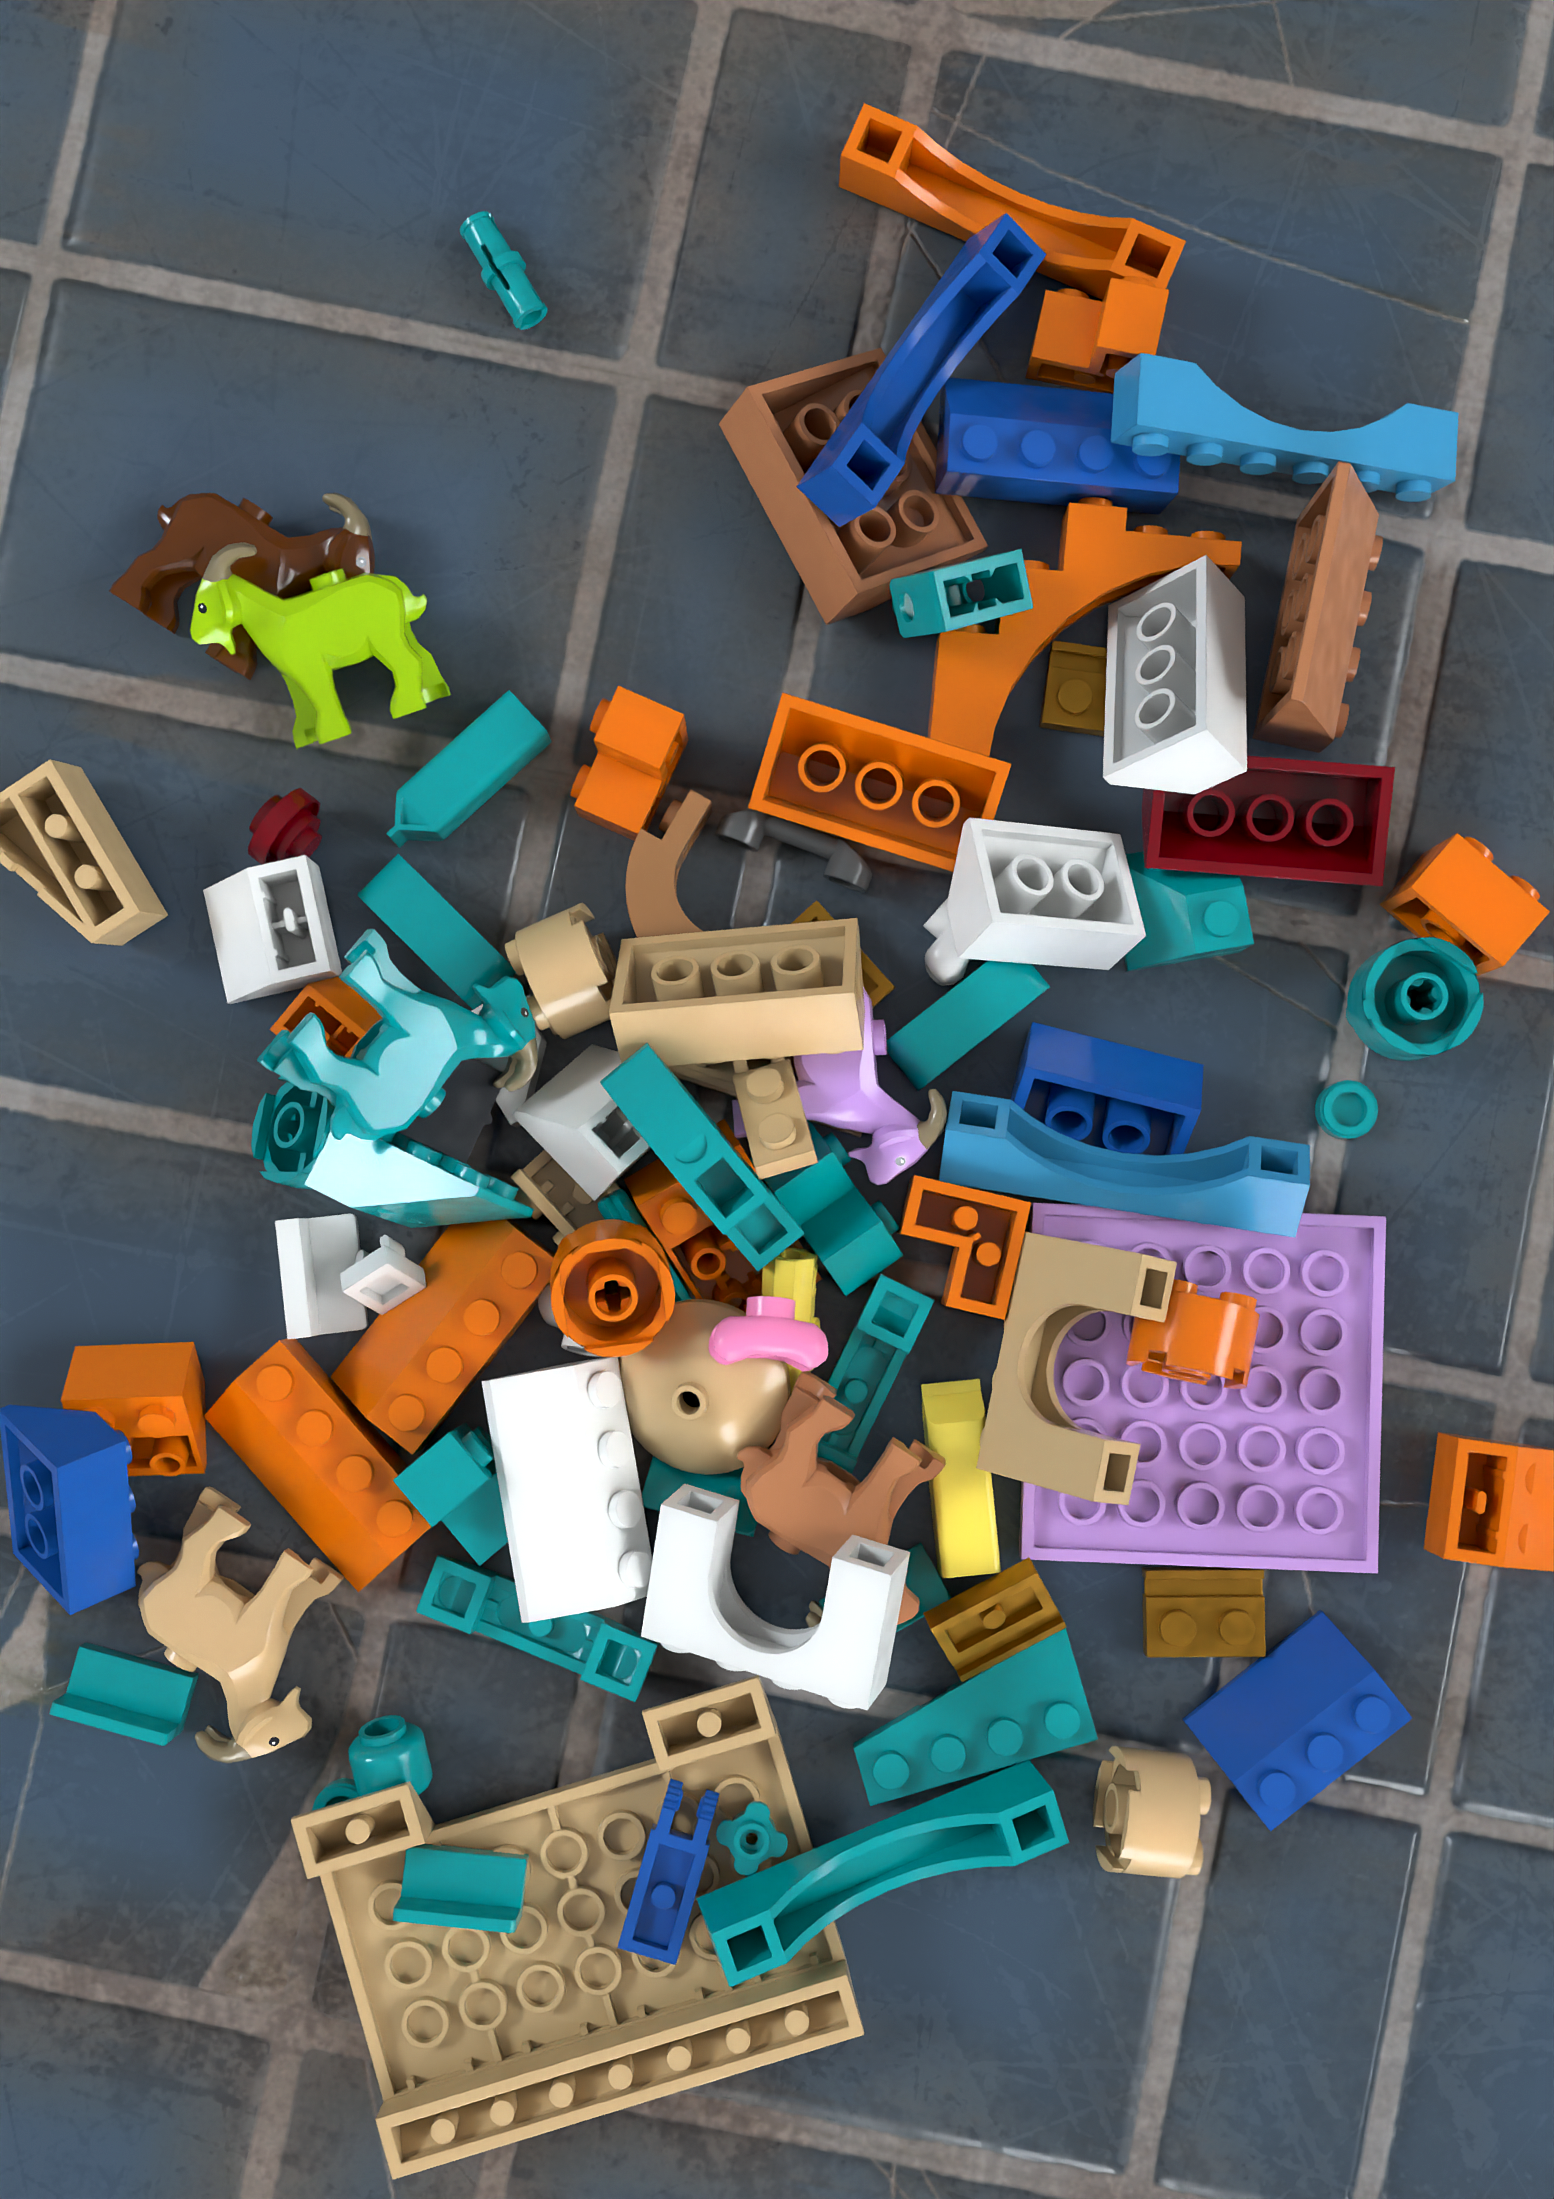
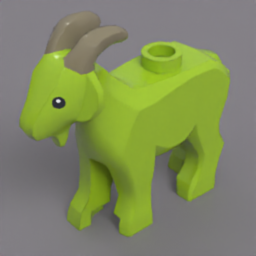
[190,542,451,749]

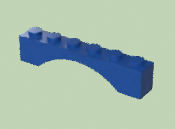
[796,213,1046,527]

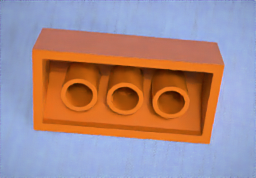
[748,692,1011,872]
[330,1219,555,1455]
[204,1339,431,1593]

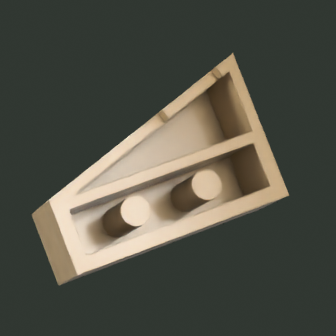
[0,759,168,946]

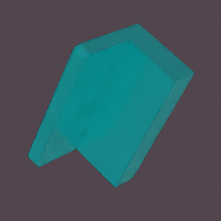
[49,1642,199,1746]
[393,1844,529,1933]

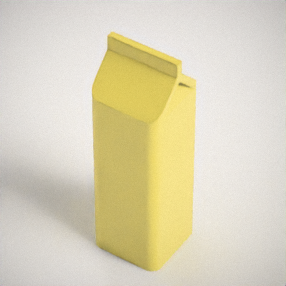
[921,1379,1001,1578]

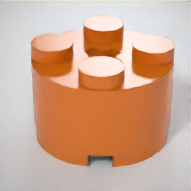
[550,1219,675,1357]
[1126,1279,1260,1389]

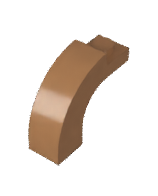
[625,789,713,938]

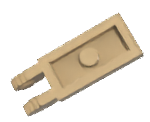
[732,1057,818,1180]

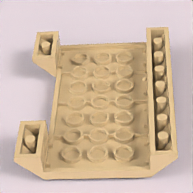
[291,1675,864,2180]

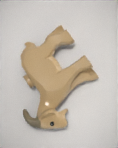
[137,1486,344,1763]

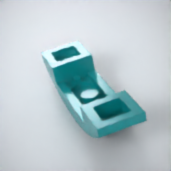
[817,1274,935,1474]
[416,1555,659,1702]

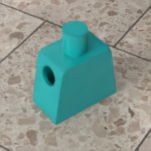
[890,549,1033,638]

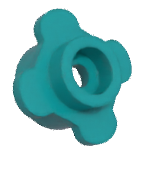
[716,1801,788,1876]

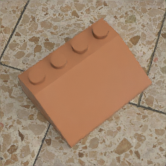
[719,348,988,625]
[1252,461,1383,753]

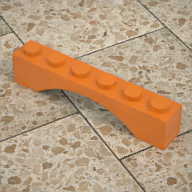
[839,103,1186,300]

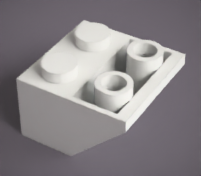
[203,855,342,1004]
[512,1044,651,1201]

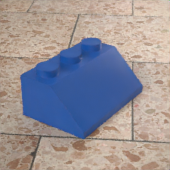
[1010,1022,1204,1156]
[0,1405,139,1615]
[1183,1610,1412,1832]

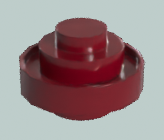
[248,788,322,865]

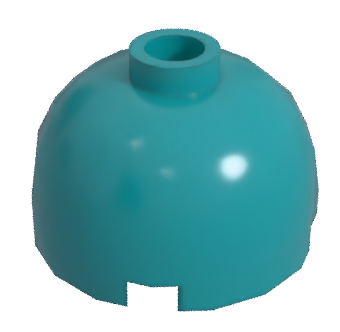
[251,1076,335,1189]

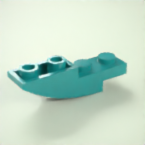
[600,1043,805,1271]

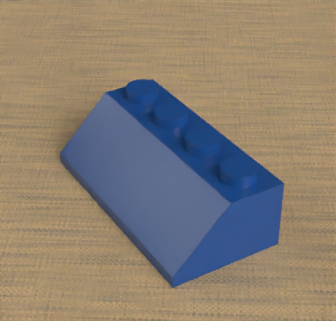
[935,377,1180,515]

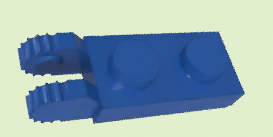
[617,1779,719,1965]

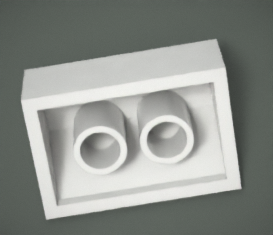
[947,817,1146,970]

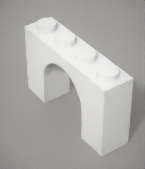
[641,1484,910,1710]

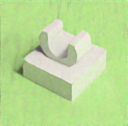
[340,1235,426,1315]

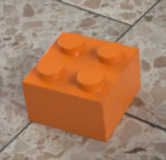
[1379,833,1550,976]

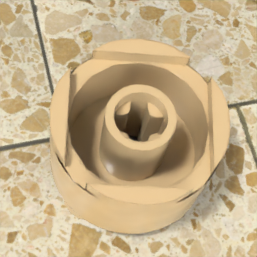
[505,903,617,1039]
[1093,1746,1211,1878]

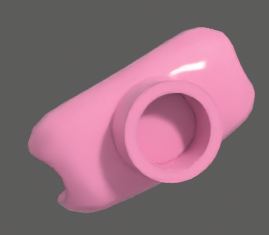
[708,1296,828,1372]

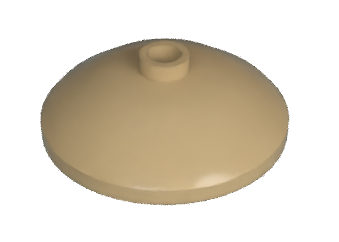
[618,1299,791,1475]

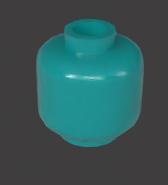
[348,1715,433,1797]

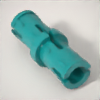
[460,211,548,330]

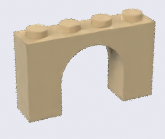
[976,1232,1177,1505]

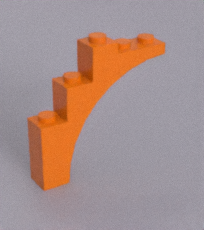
[928,497,1242,756]

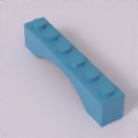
[1111,353,1459,502]
[939,1091,1310,1238]

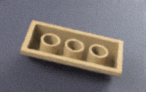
[609,918,865,1066]

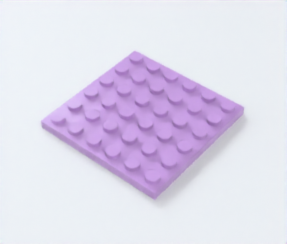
[1019,1203,1386,1573]

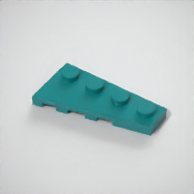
[853,1628,1098,1806]

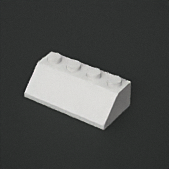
[1103,555,1247,794]
[481,1357,652,1623]

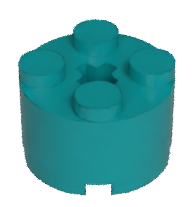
[1346,937,1484,1061]

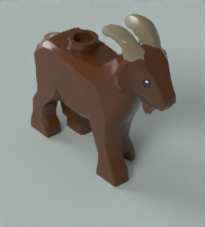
[109,493,375,680]

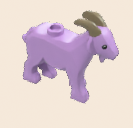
[732,986,948,1186]

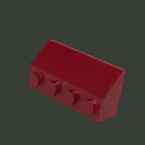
[1142,756,1395,886]

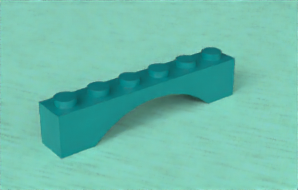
[696,1760,1069,1987]

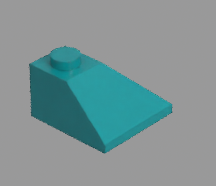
[1124,851,1254,972]

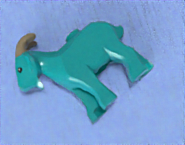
[257,929,538,1141]

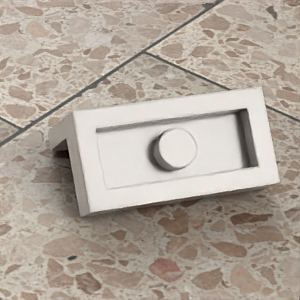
[275,1213,369,1339]

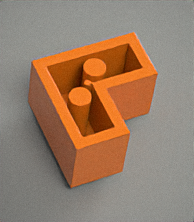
[1025,276,1169,394]
[570,686,689,841]
[897,1175,1032,1320]

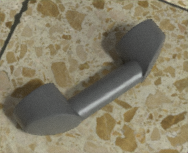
[715,810,873,893]

